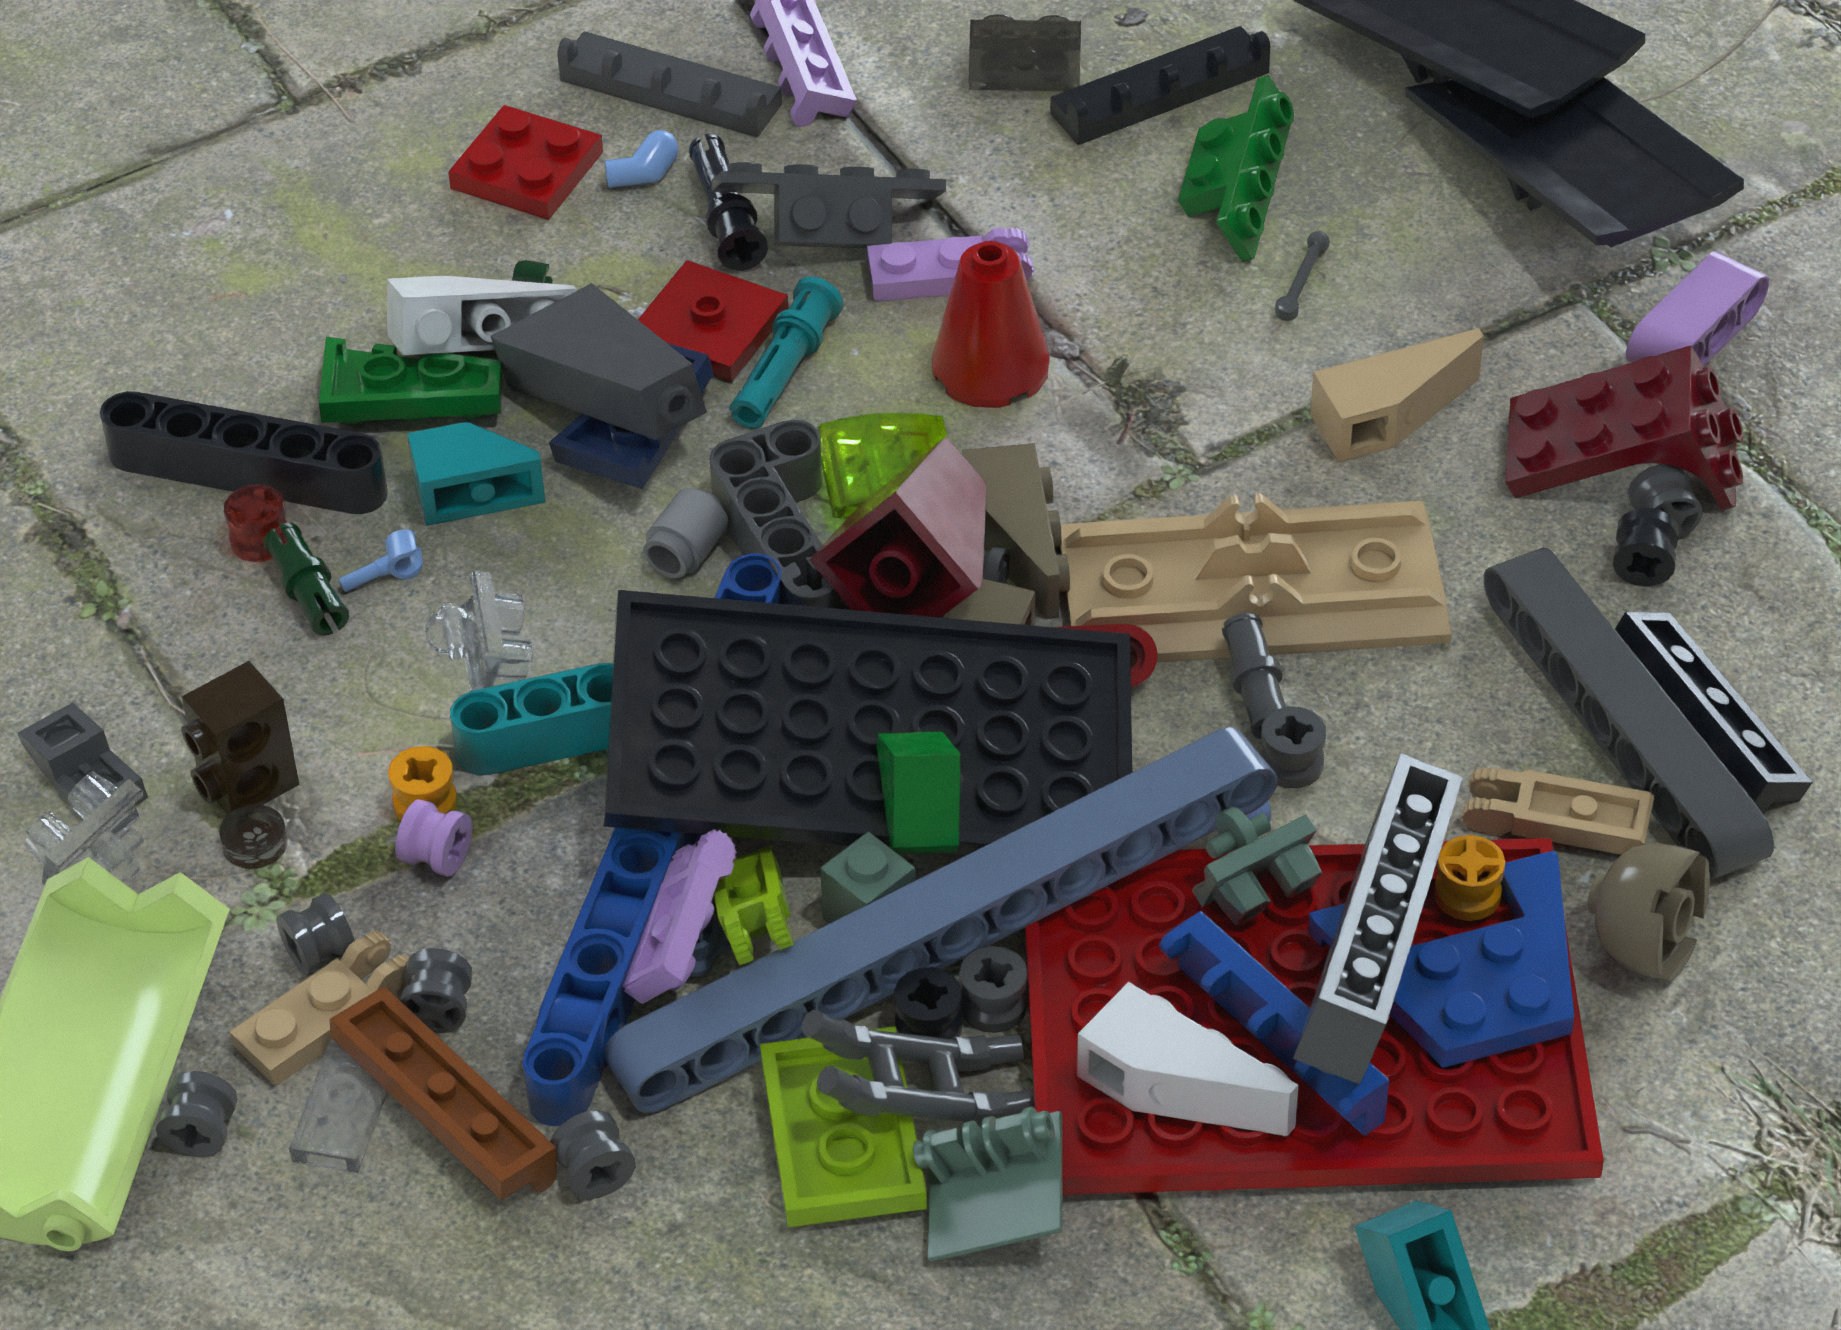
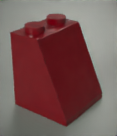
[809,436,987,618]

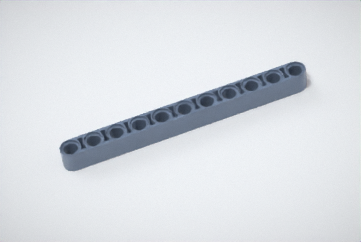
[604,728,1278,1113]

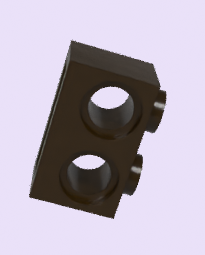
[181,661,300,821]

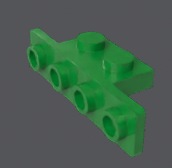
[1178,75,1294,262]

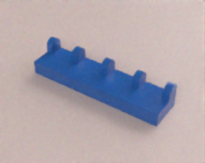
[1159,911,1389,1136]

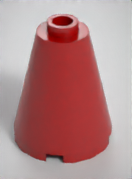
[932,241,1050,408]

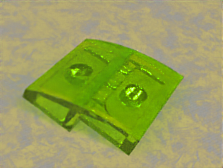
[817,413,948,519]

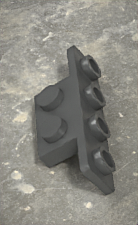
[712,162,946,249]

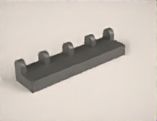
[557,31,782,137]

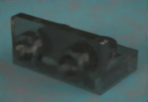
[968,14,1081,91]

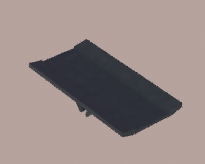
[1293,0,1645,118]
[1405,77,1744,248]

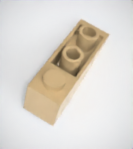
[1310,328,1484,462]

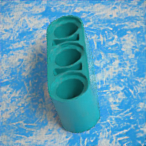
[450,663,613,776]

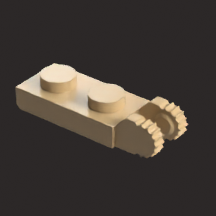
[1461,766,1654,855]
[229,930,409,1085]

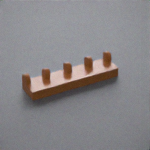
[329,986,557,1200]

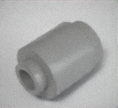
[643,488,728,578]

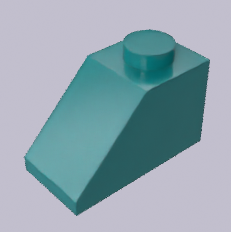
[407,422,546,526]
[1354,1200,1490,1330]

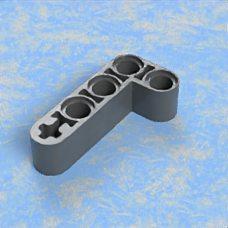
[709,420,841,609]

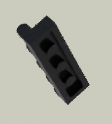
[1050,26,1271,145]
[1615,612,1813,815]

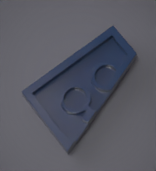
[549,343,714,489]

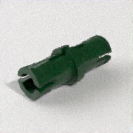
[263,522,350,636]

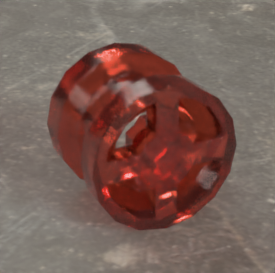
[223,484,288,562]

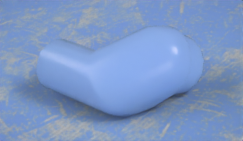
[604,130,679,188]

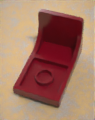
[1505,345,1743,510]

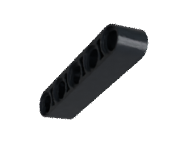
[99,391,388,514]

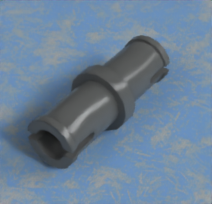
[1222,612,1286,739]

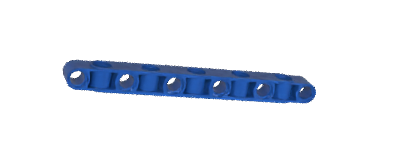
[523,553,782,1126]

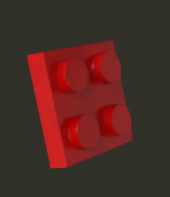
[448,105,603,220]

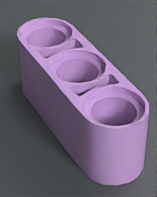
[1626,251,1769,367]

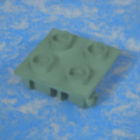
[913,1107,1062,1262]

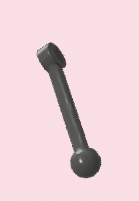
[1275,231,1330,321]

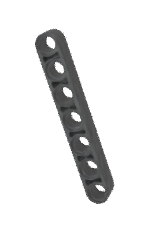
[1483,547,1774,880]

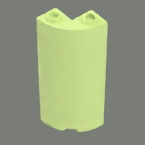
[0,857,230,1251]

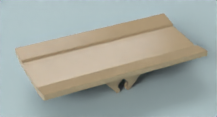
[1059,493,1451,664]

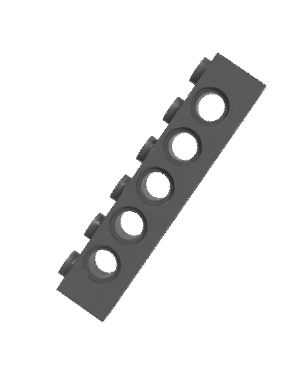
[1293,753,1463,1085]

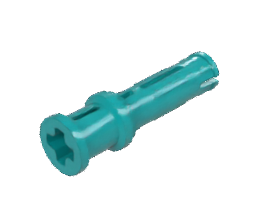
[729,276,844,429]

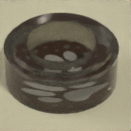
[219,804,288,869]

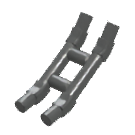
[802,1010,1035,1127]

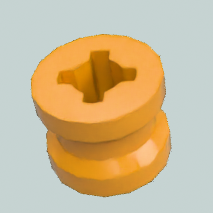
[388,746,457,821]
[1434,835,1506,921]

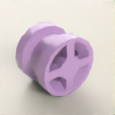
[395,799,473,877]

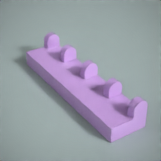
[750,0,857,127]

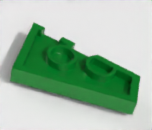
[319,336,503,424]

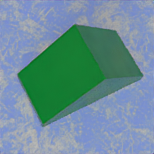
[876,732,960,854]

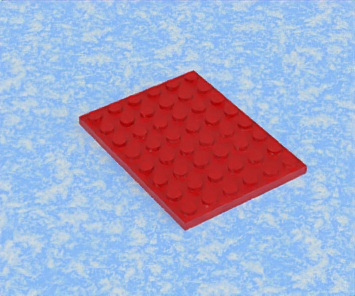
[1025,838,1604,1195]

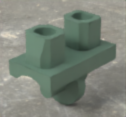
[1192,807,1322,926]

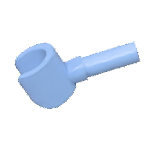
[339,529,423,592]

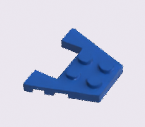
[1308,850,1574,1068]

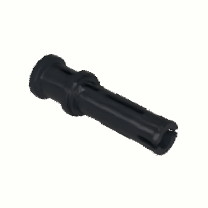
[689,134,768,271]

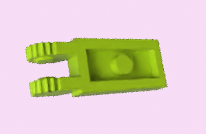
[714,845,794,965]

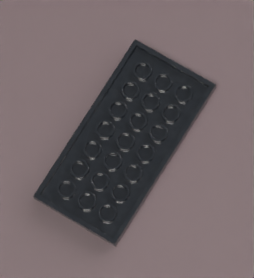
[603,590,1133,856]

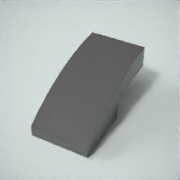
[18,702,148,829]

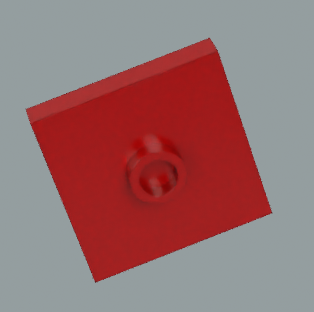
[637,260,789,382]

